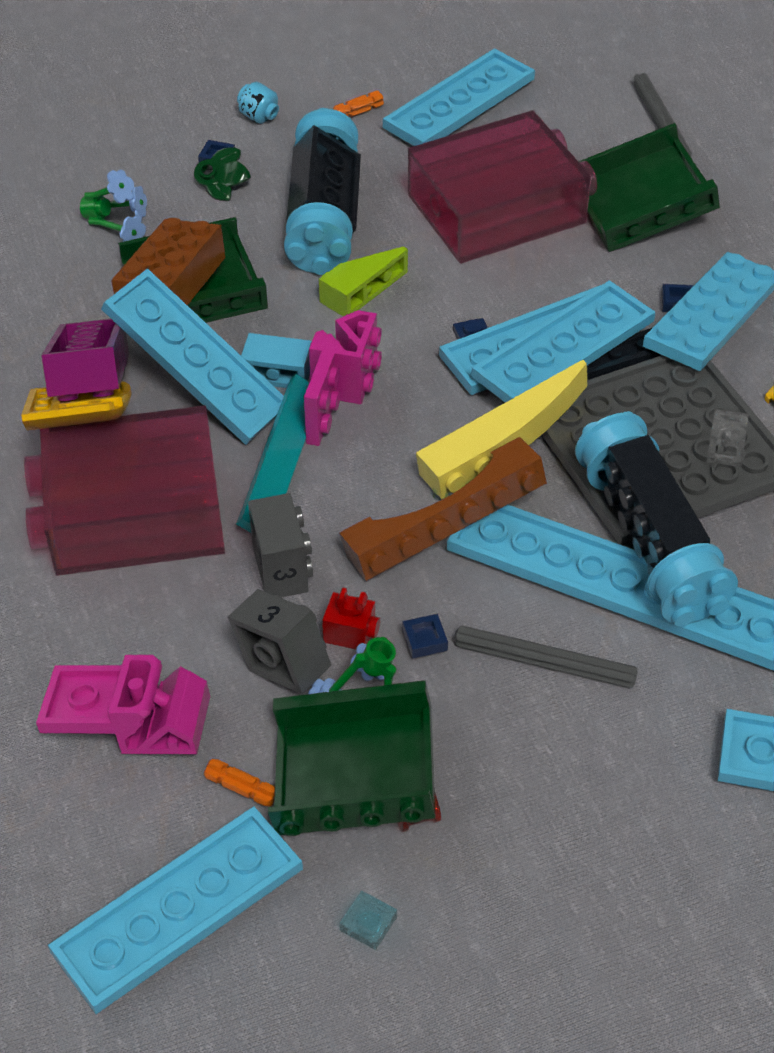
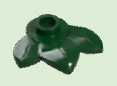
[194,147,251,201]

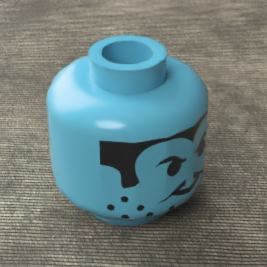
[237,81,279,124]

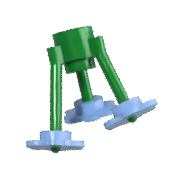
[80,169,147,242]
[308,637,397,694]

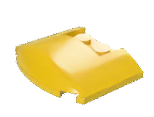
[21,381,132,431]

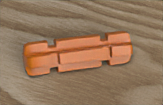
[333,90,384,117]
[204,759,275,807]

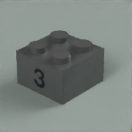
[248,493,313,597]
[228,589,331,694]

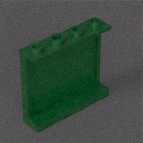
[567,123,720,252]
[118,217,268,323]
[268,680,436,836]

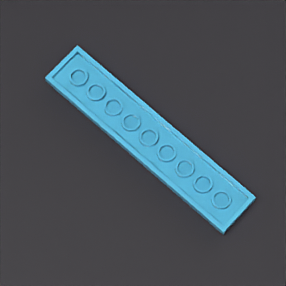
[447,505,774,671]

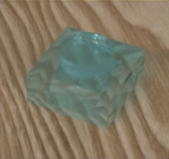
[340,890,397,950]

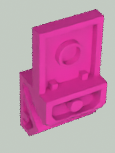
[304,310,382,446]
[36,655,210,754]

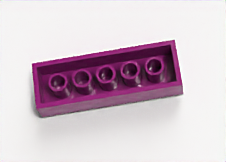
[41,319,129,401]

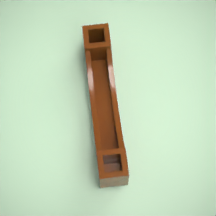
[339,437,547,581]

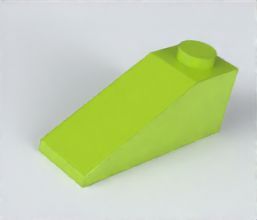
[319,246,408,316]

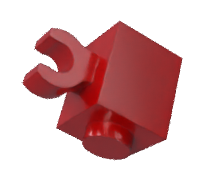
[322,587,380,650]

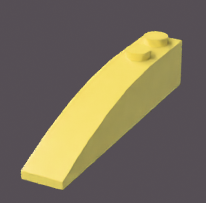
[416,360,587,500]

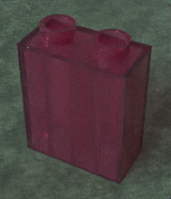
[408,110,597,264]
[24,405,225,576]

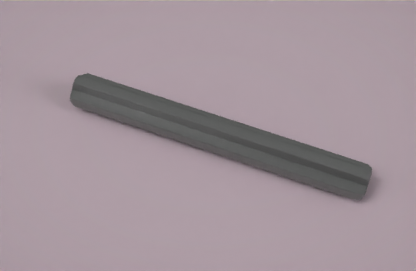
[633,73,692,156]
[456,625,638,688]

